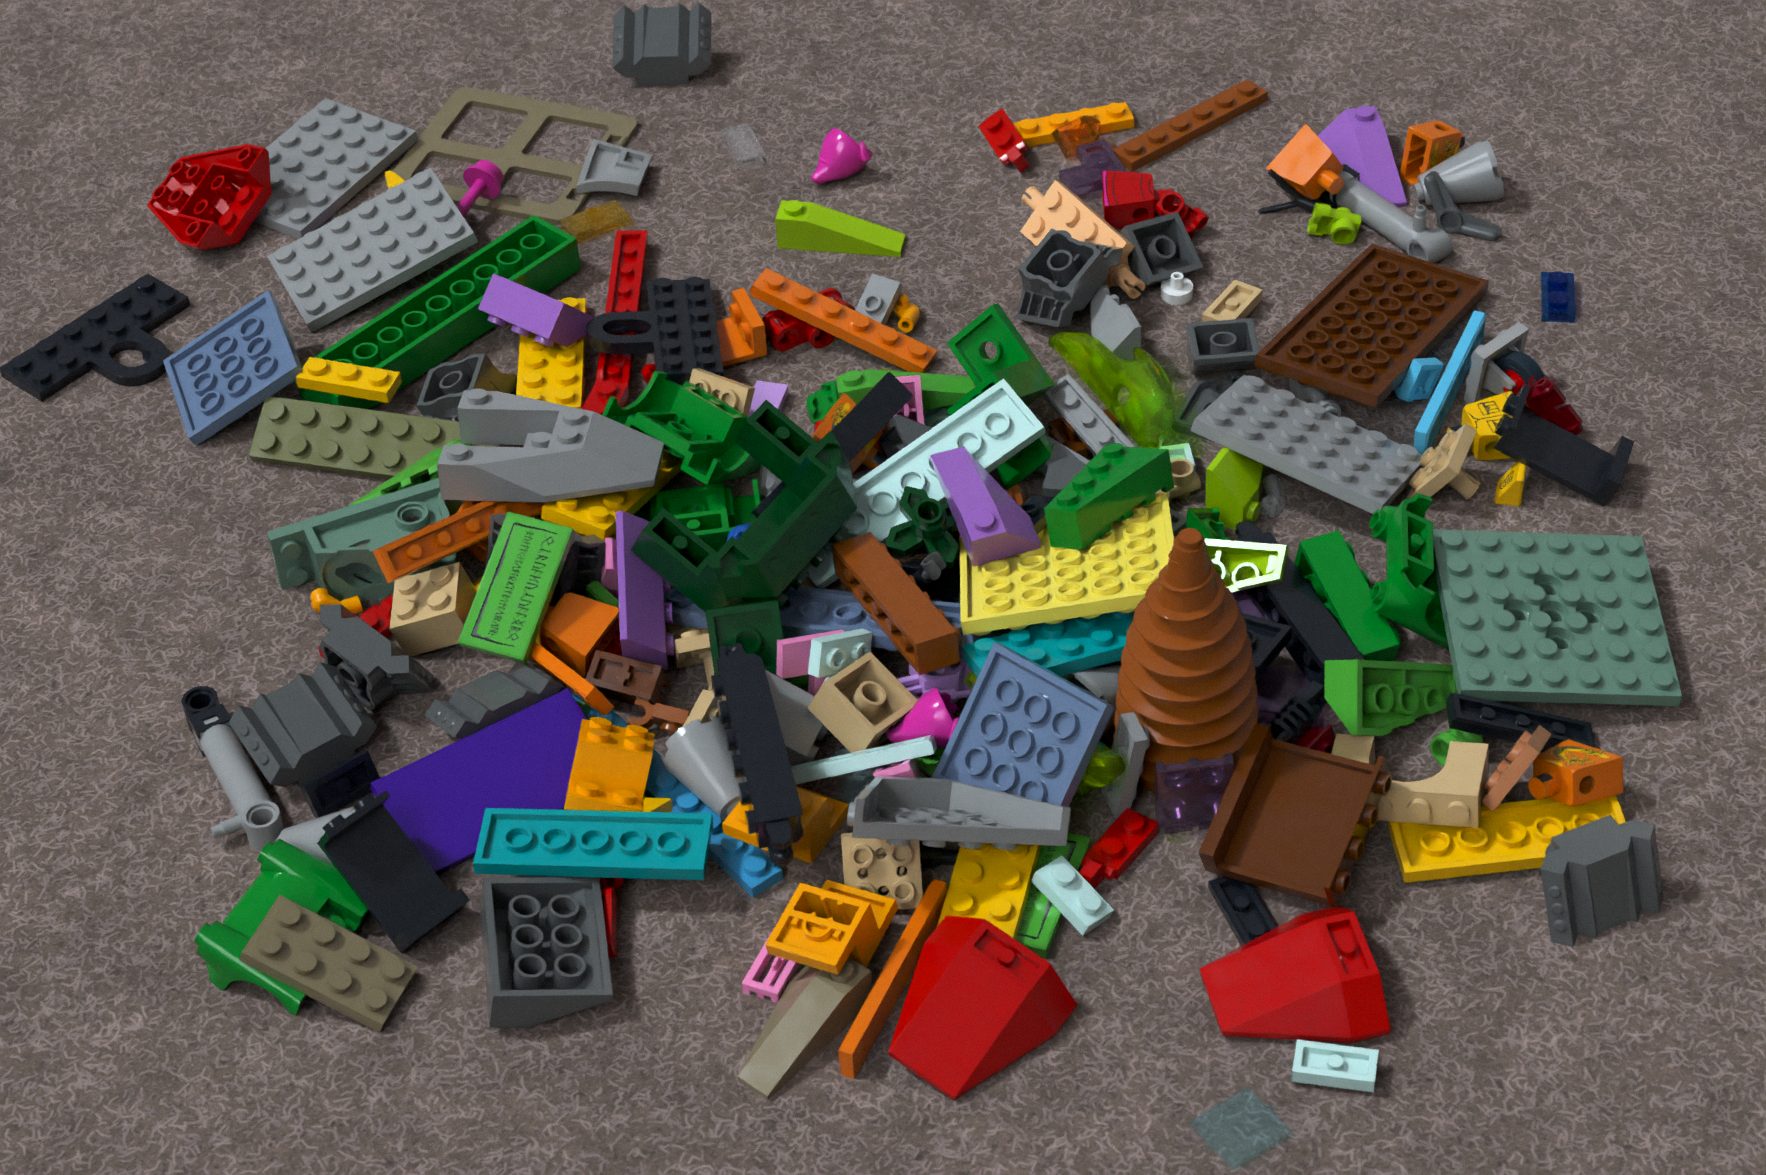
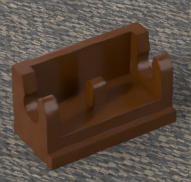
[585,650,669,706]

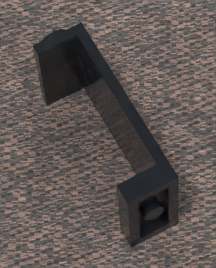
[1494,384,1634,506]
[317,790,470,953]

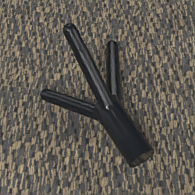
[1259,169,1325,214]

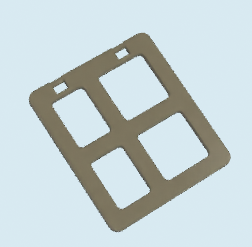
[385,87,638,225]

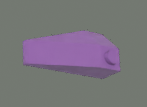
[1318,105,1407,207]
[930,446,1041,567]

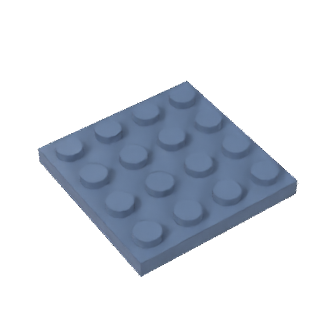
[163,290,303,446]
[932,642,1115,807]

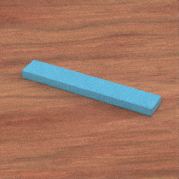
[1414,310,1486,454]

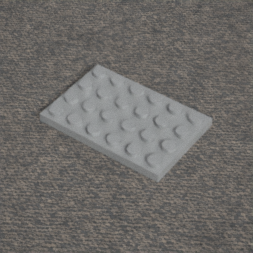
[253,98,418,239]
[267,167,478,332]
[1190,375,1422,514]

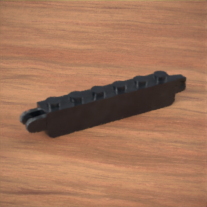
[1235,521,1365,686]
[711,643,803,866]

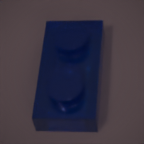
[1540,271,1576,323]

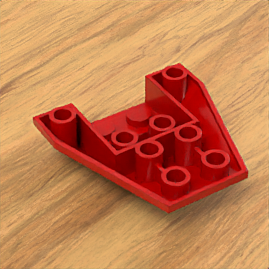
[147,144,272,250]
[1200,906,1391,1043]
[888,915,1077,1101]

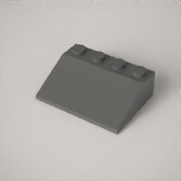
[480,877,613,1028]

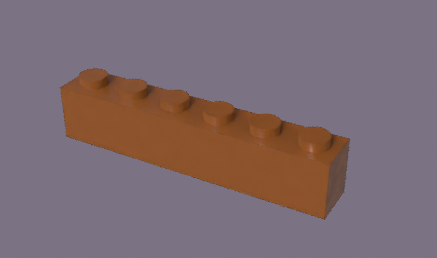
[831,532,962,675]

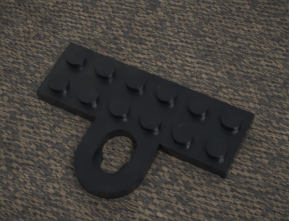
[0,274,190,402]
[586,277,724,385]

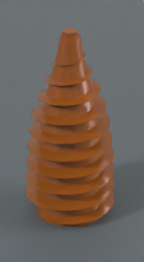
[1113,528,1258,801]

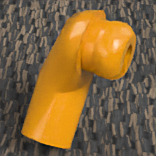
[893,294,920,333]
[310,588,363,614]

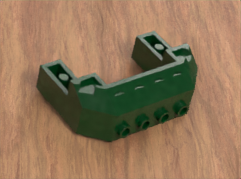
[631,400,857,613]

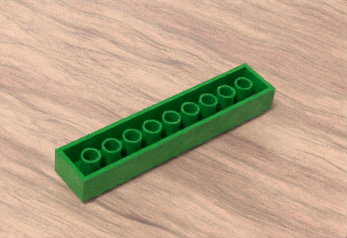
[299,215,581,410]

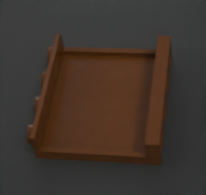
[1198,723,1392,907]

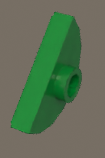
[806,381,839,425]

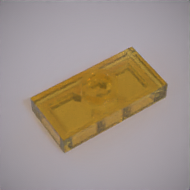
[560,200,630,243]

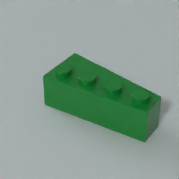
[1044,443,1174,549]
[1294,530,1401,661]

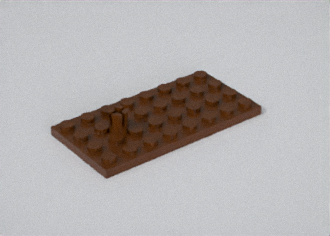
[1255,244,1489,408]

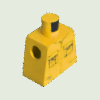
[1447,391,1513,461]

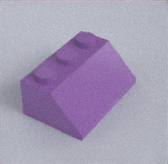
[478,273,594,348]

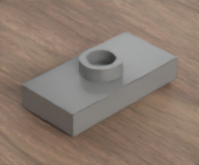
[855,274,903,325]

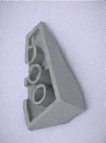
[1088,284,1141,386]

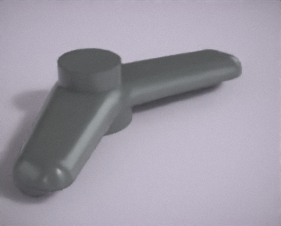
[1424,171,1502,241]

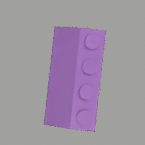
[615,511,674,670]

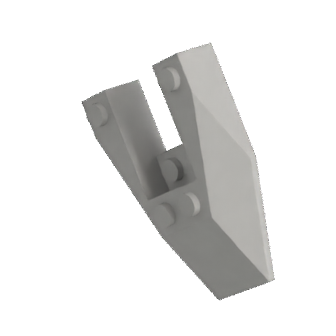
[437,389,665,502]

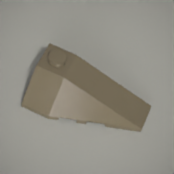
[737,957,873,1100]

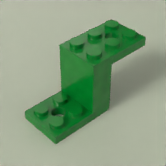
[946,303,1055,490]

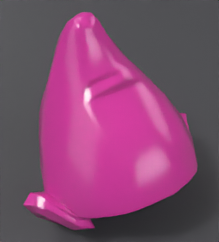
[811,128,873,184]
[887,687,959,749]

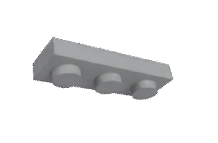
[1102,712,1150,819]

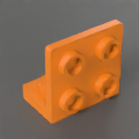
[716,288,767,367]

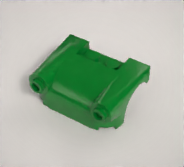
[602,371,761,485]
[633,479,760,552]
[1369,493,1449,650]
[194,839,368,1016]

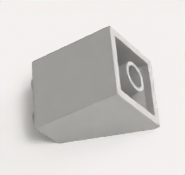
[726,670,828,766]

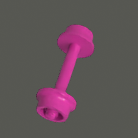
[457,160,504,217]

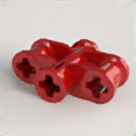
[762,288,855,352]

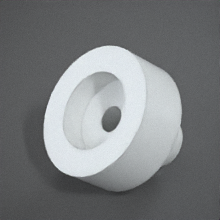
[1161,272,1193,305]

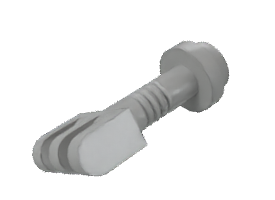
[1289,380,1342,417]

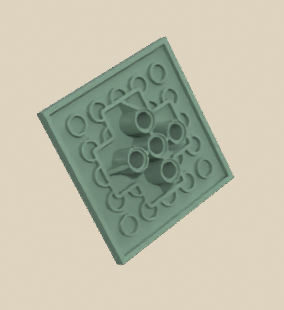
[1433,529,1682,706]

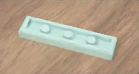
[791,735,937,784]

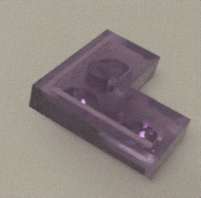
[1059,140,1127,196]

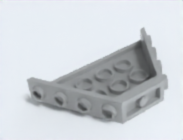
[847,776,1071,850]

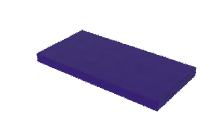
[370,688,587,875]

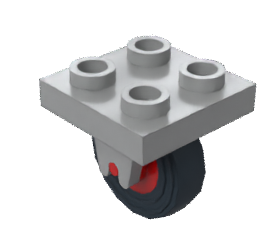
[1464,322,1545,410]

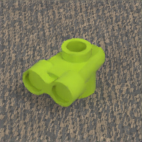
[1307,203,1361,244]

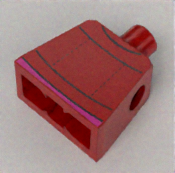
[1102,171,1172,229]

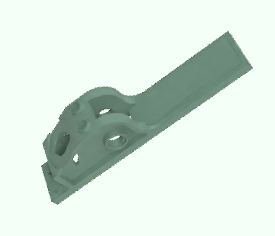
[266,478,465,602]

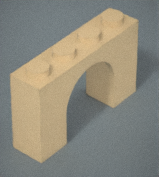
[1331,734,1489,828]

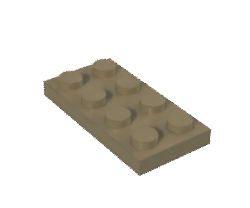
[240,895,418,1032]

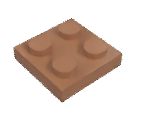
[1481,725,1552,811]

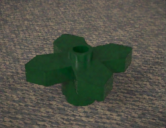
[886,486,959,569]

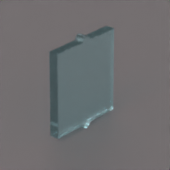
[1191,1087,1291,1170]

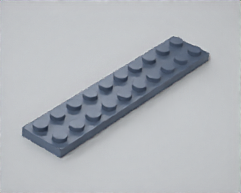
[665,584,988,659]

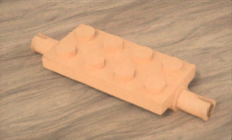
[1020,180,1145,299]

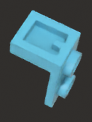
[1394,358,1444,402]

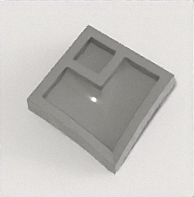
[576,139,652,196]

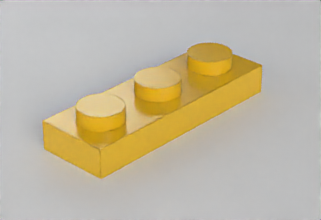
[296,357,402,403]

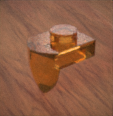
[1051,115,1101,159]

